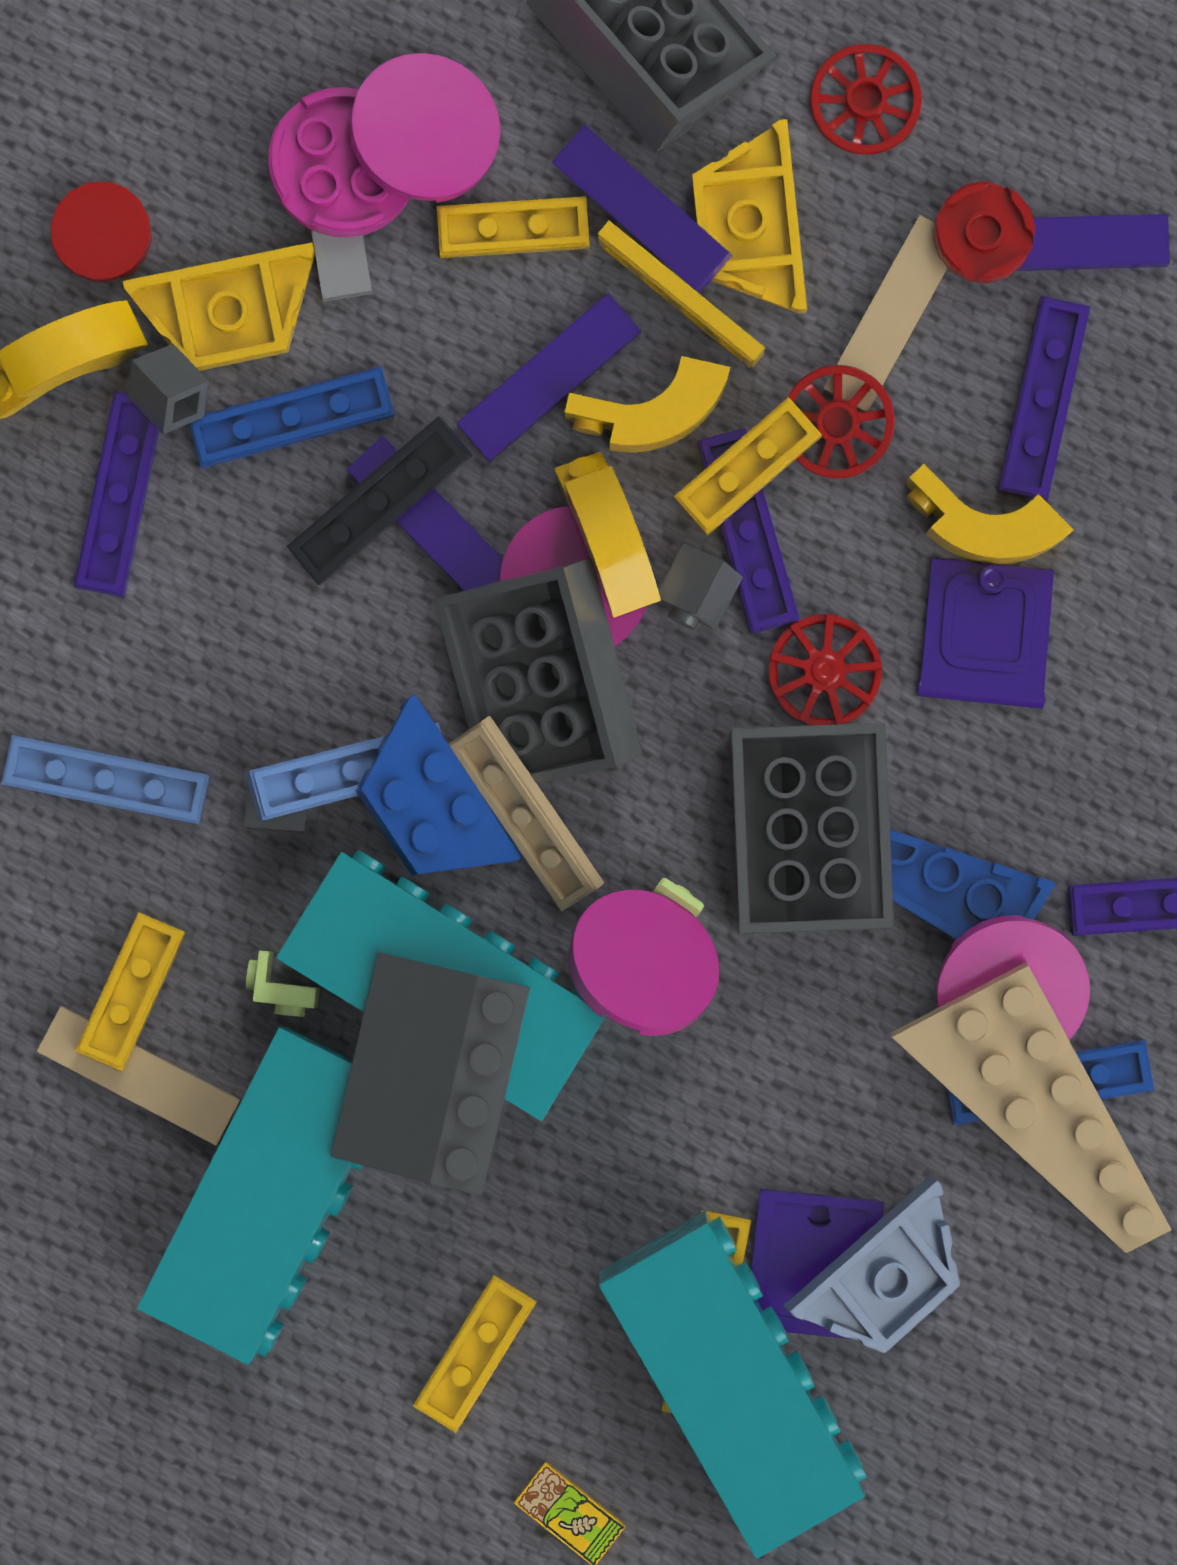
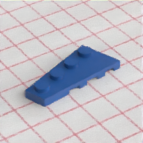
[890,829,1056,941]

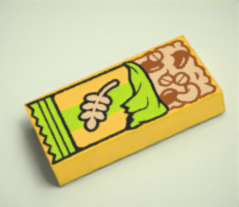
[514,1460,626,1565]

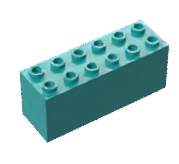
[276,849,606,1122]
[137,1026,364,1366]
[599,1210,867,1559]

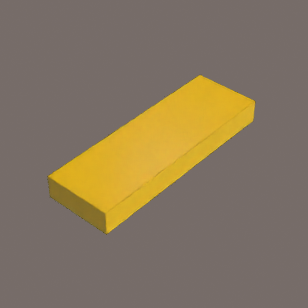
[437,196,590,258]
[674,397,822,536]
[75,912,185,1073]
[413,1274,537,1433]

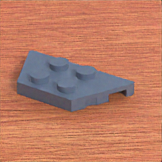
[784,1176,960,1354]

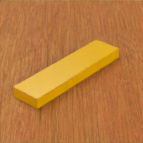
[598,220,765,368]

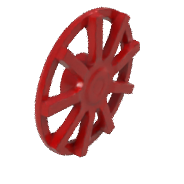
[810,44,922,155]
[786,365,895,479]
[768,614,882,726]

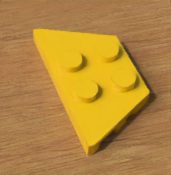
[692,119,807,314]
[123,242,315,371]

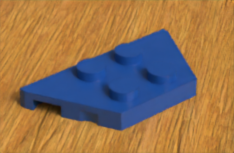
[356,695,522,876]

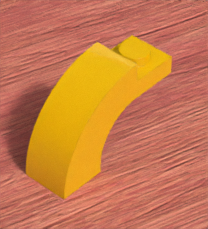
[0,300,148,419]
[565,356,731,453]
[554,451,661,618]
[905,464,1074,564]

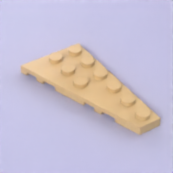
[891,961,1171,1253]

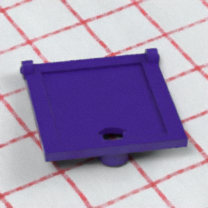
[916,558,1054,709]
[751,1188,885,1339]

